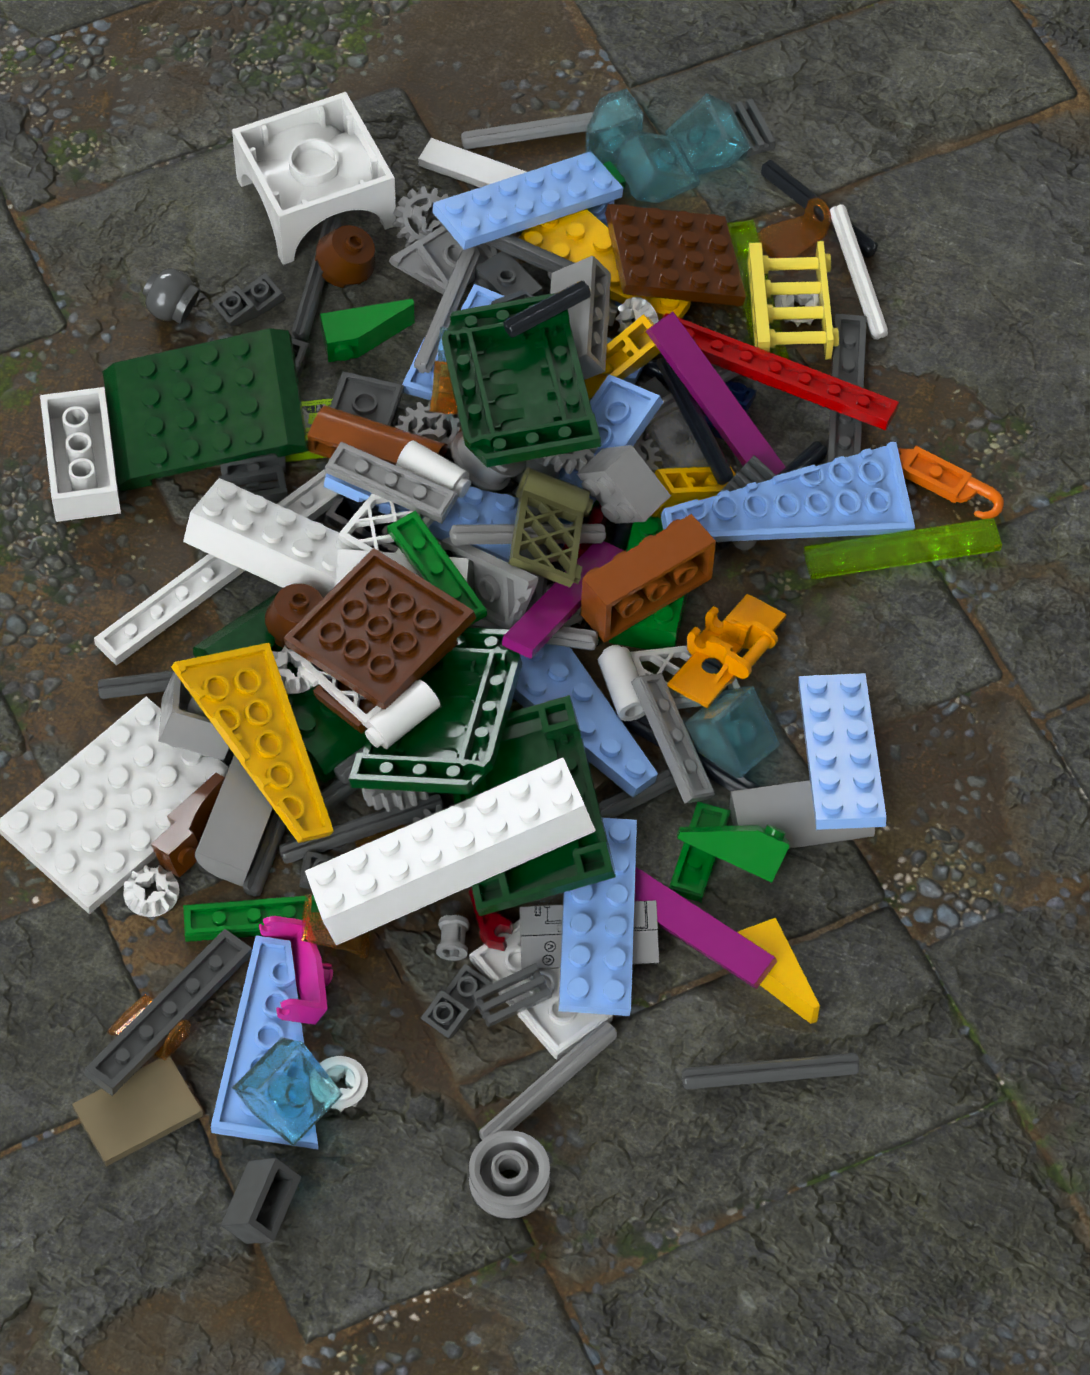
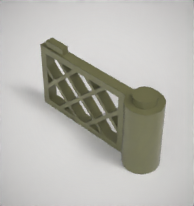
[508,467,593,587]

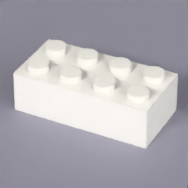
[40,387,121,522]

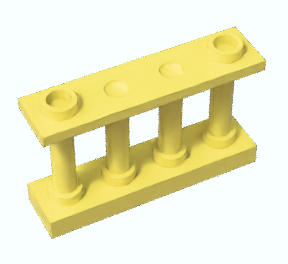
[747,241,839,360]

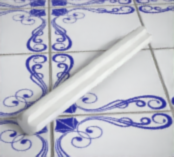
[830,204,888,340]

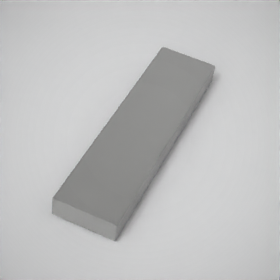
[325,442,458,524]
[631,673,715,804]

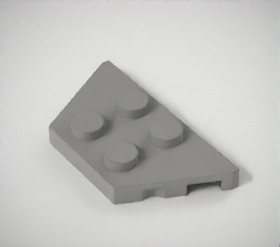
[389,225,497,294]
[441,537,538,630]

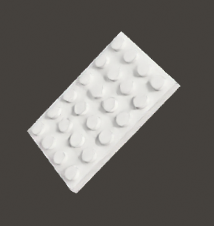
[0,696,229,914]

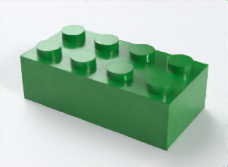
[609,516,688,650]

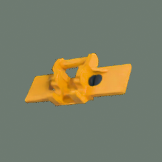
[667,594,787,708]

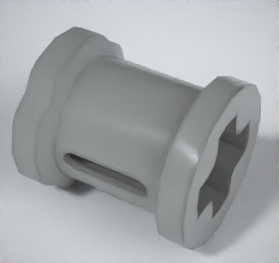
[436,915,470,961]

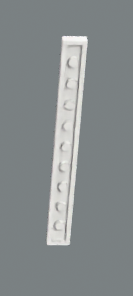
[94,469,339,666]

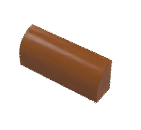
[307,405,448,465]

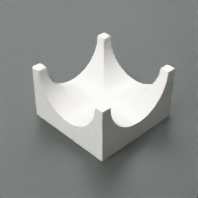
[232,92,396,265]

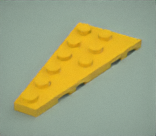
[519,209,691,321]
[171,643,334,843]

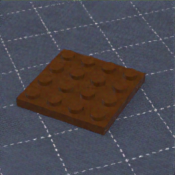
[605,204,746,306]
[283,548,476,709]

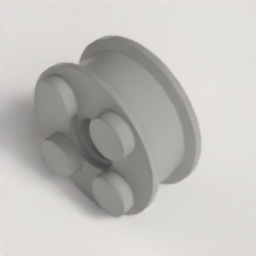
[451,431,526,492]
[469,1130,550,1219]

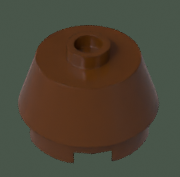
[315,225,375,288]
[265,584,323,649]

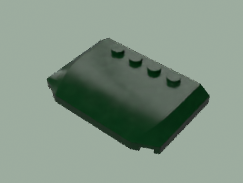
[442,292,601,468]
[349,628,522,794]

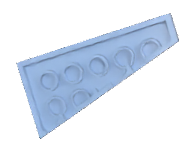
[324,473,519,563]
[513,644,658,798]
[211,935,319,1150]

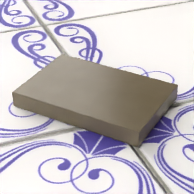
[72,1054,203,1167]

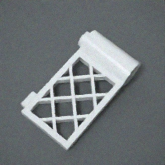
[338,440,471,553]
[598,645,743,721]
[300,659,440,749]

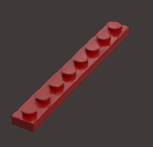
[662,313,899,431]

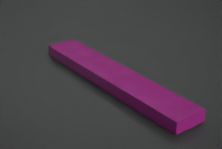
[646,312,785,475]
[502,541,624,659]
[634,867,777,989]

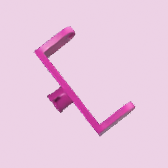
[259,916,333,1025]

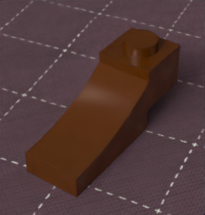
[151,772,225,878]

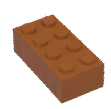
[581,514,716,643]

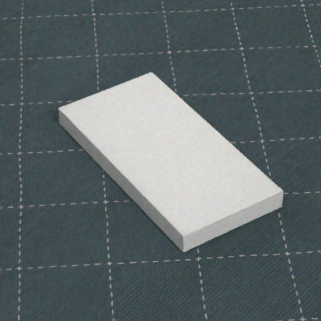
[469,919,613,1060]

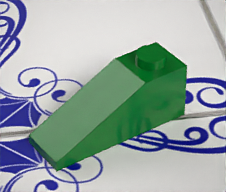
[320,299,415,362]
[677,824,790,883]

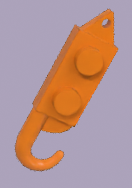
[898,446,1004,519]

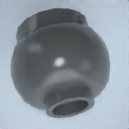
[142,268,200,324]

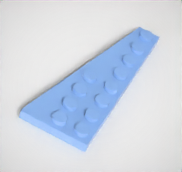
[660,442,915,542]

